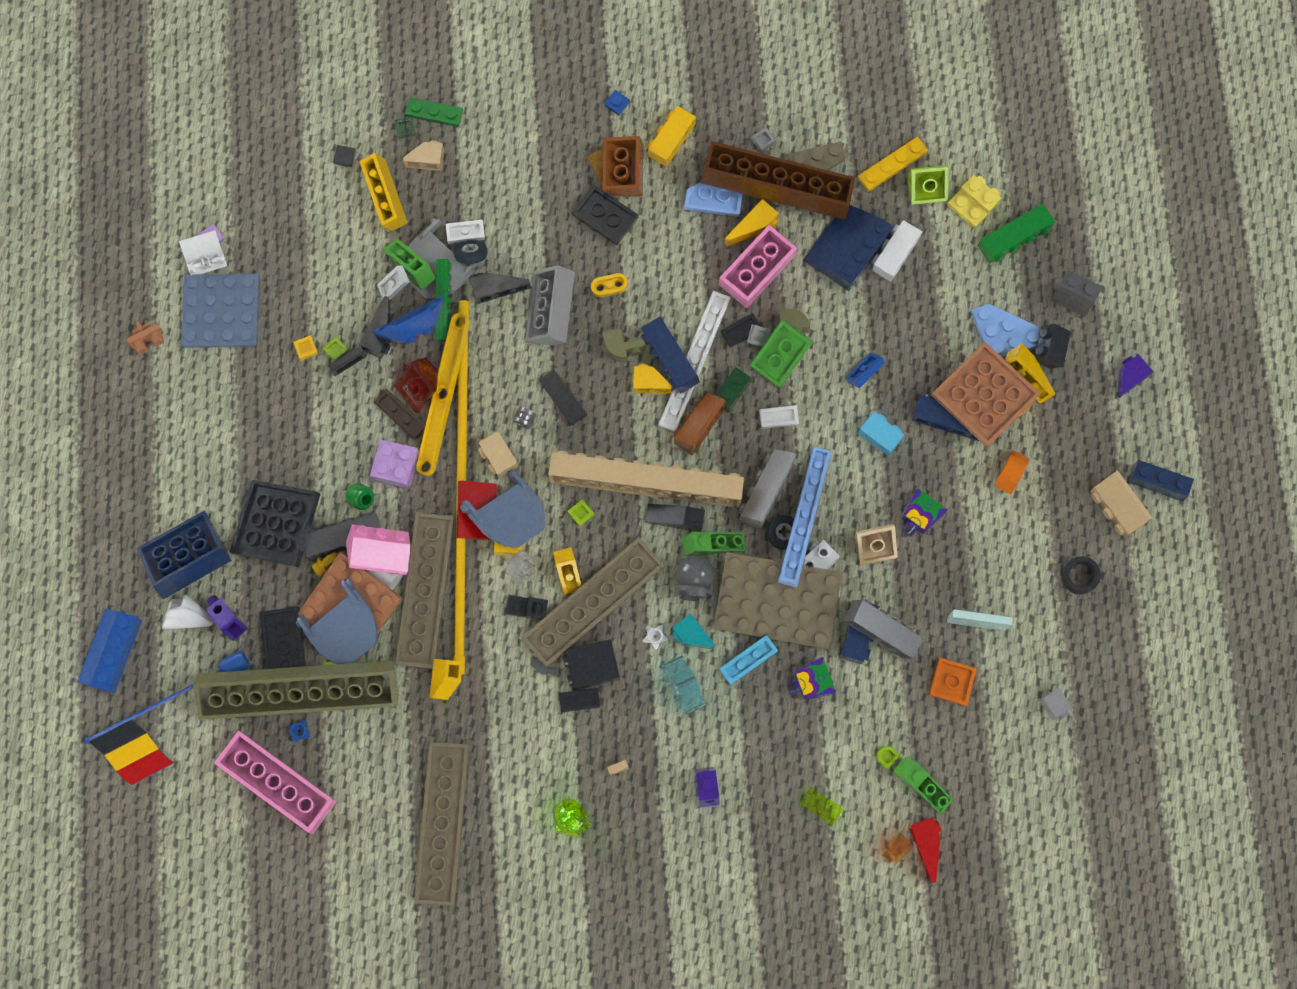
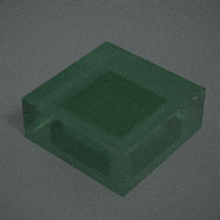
[394,116,416,139]

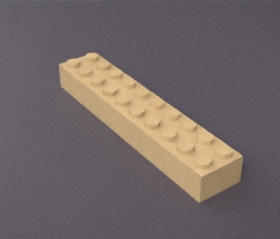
[548,451,744,508]

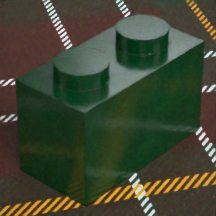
[715,367,751,413]

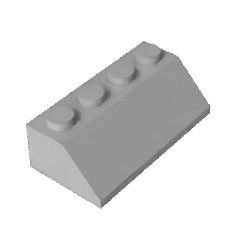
[525,265,575,346]
[738,449,796,530]

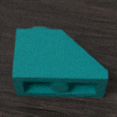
[671,614,715,649]

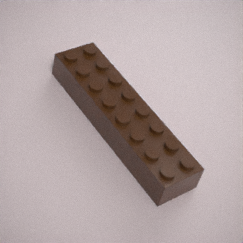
[701,141,855,220]

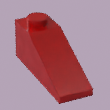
[908,817,941,883]

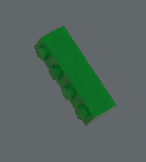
[977,204,1055,264]

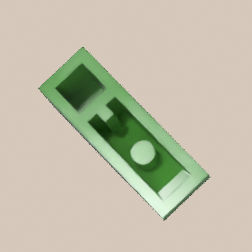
[383,238,436,290]

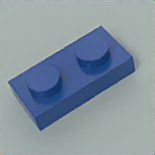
[845,352,885,388]

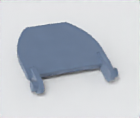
[460,470,545,548]
[296,578,378,664]

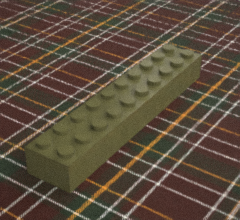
[193,660,399,720]

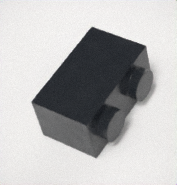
[1035,323,1071,369]

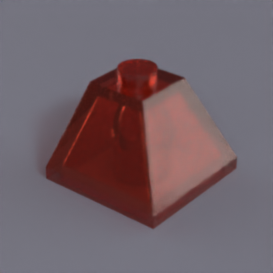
[394,357,438,414]

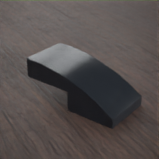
[505,595,548,619]

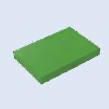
[750,319,813,388]

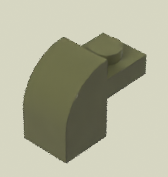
[779,308,810,336]
[602,328,644,362]

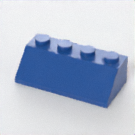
[77,609,142,694]

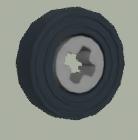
[454,240,487,264]
[767,515,794,550]

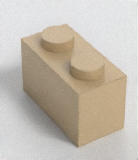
[478,431,519,478]

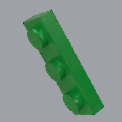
[405,97,463,127]

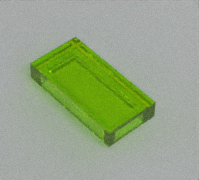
[799,787,844,826]

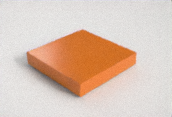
[929,657,977,706]

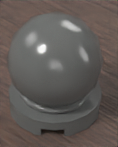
[674,555,715,602]

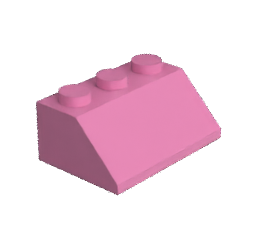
[346,525,410,575]

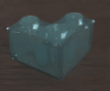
[661,655,707,715]

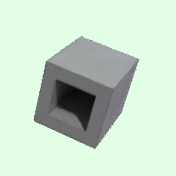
[1039,688,1072,721]

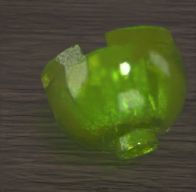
[553,796,592,837]

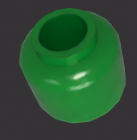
[346,483,374,510]

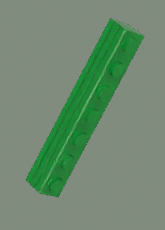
[436,259,452,342]

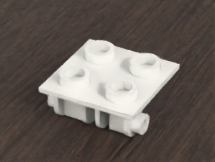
[179,230,227,275]

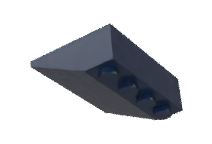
[803,205,894,291]
[137,510,232,599]

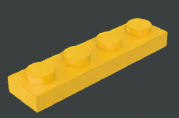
[858,136,929,192]

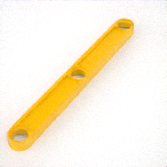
[416,313,470,476]

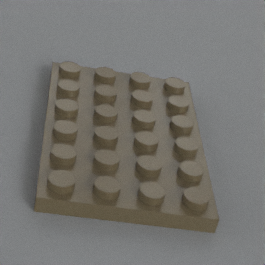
[713,551,842,649]

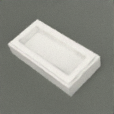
[759,405,799,429]

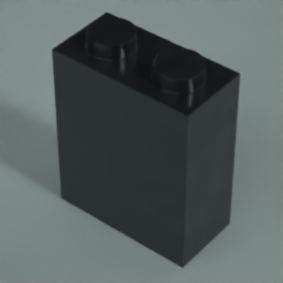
[563,639,620,690]

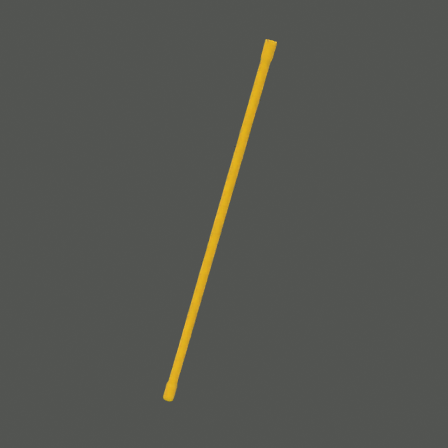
[453,300,469,675]

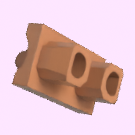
[127,321,164,355]

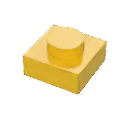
[293,335,318,361]

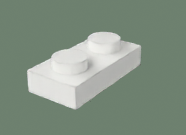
[446,220,485,244]
[377,266,410,300]

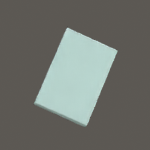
[947,609,1013,631]

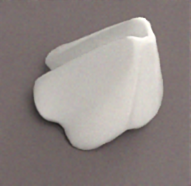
[162,595,213,629]

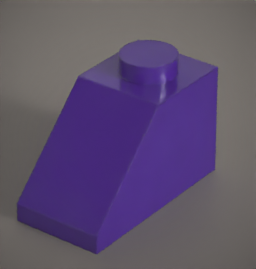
[1117,354,1153,398]

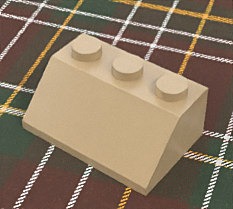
[1090,470,1152,538]

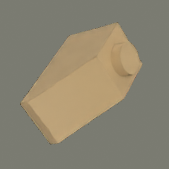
[403,141,444,171]

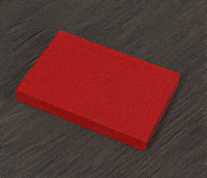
[457,480,497,541]

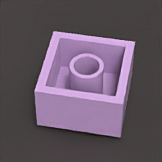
[370,439,419,489]

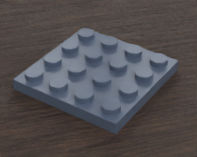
[181,274,260,348]

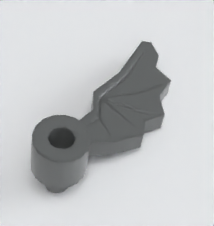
[531,657,560,677]

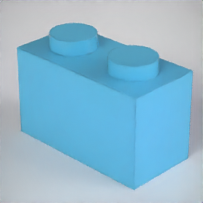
[858,412,904,456]

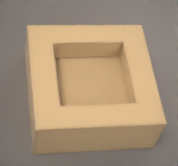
[607,760,629,776]

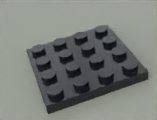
[229,480,321,567]

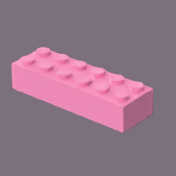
[214,730,337,834]

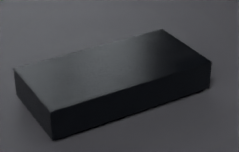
[721,313,762,348]
[328,346,366,376]
[559,688,600,713]

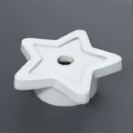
[643,625,668,649]

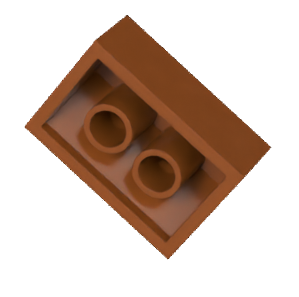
[602,136,644,197]
[673,393,726,456]

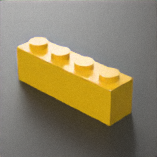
[359,153,408,231]

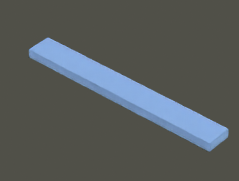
[778,447,832,587]

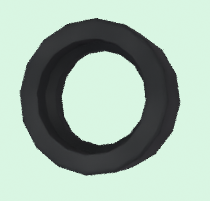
[1061,556,1101,595]

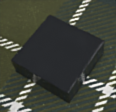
[333,145,356,167]

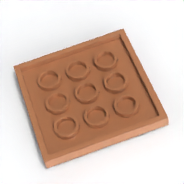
[931,342,1041,448]
[298,552,403,661]

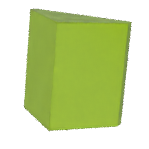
[908,165,949,205]

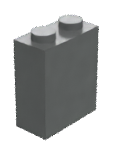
[1051,270,1103,317]

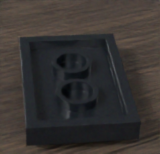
[572,185,639,246]

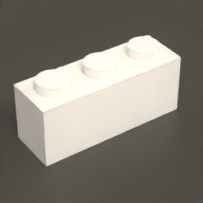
[872,220,922,282]

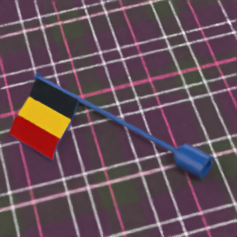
[85,650,250,785]

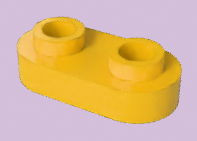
[591,273,628,298]

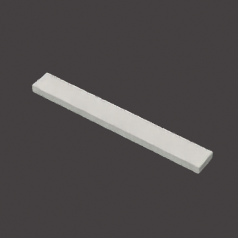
[658,291,731,433]

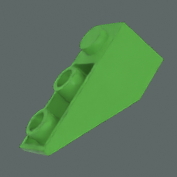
[682,532,746,556]
[893,756,953,815]

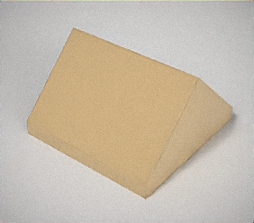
[853,524,898,565]

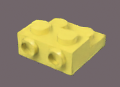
[947,175,1002,228]

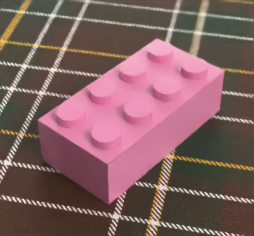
[719,225,797,308]

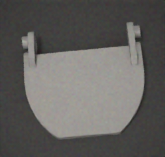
[408,218,484,299]

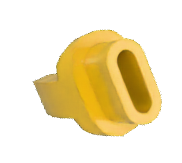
[311,552,340,577]

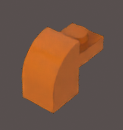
[994,450,1029,495]

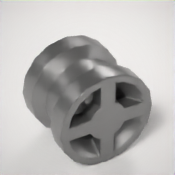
[513,407,536,429]

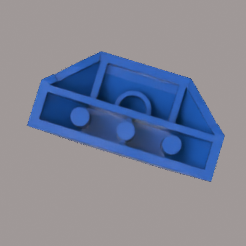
[374,296,444,345]

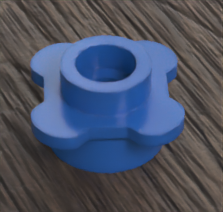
[288,720,310,742]

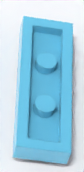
[719,635,778,686]

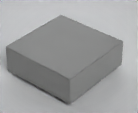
[751,127,776,153]
[747,324,771,347]

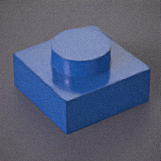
[604,90,630,116]

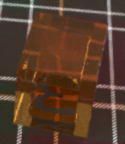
[880,832,913,864]

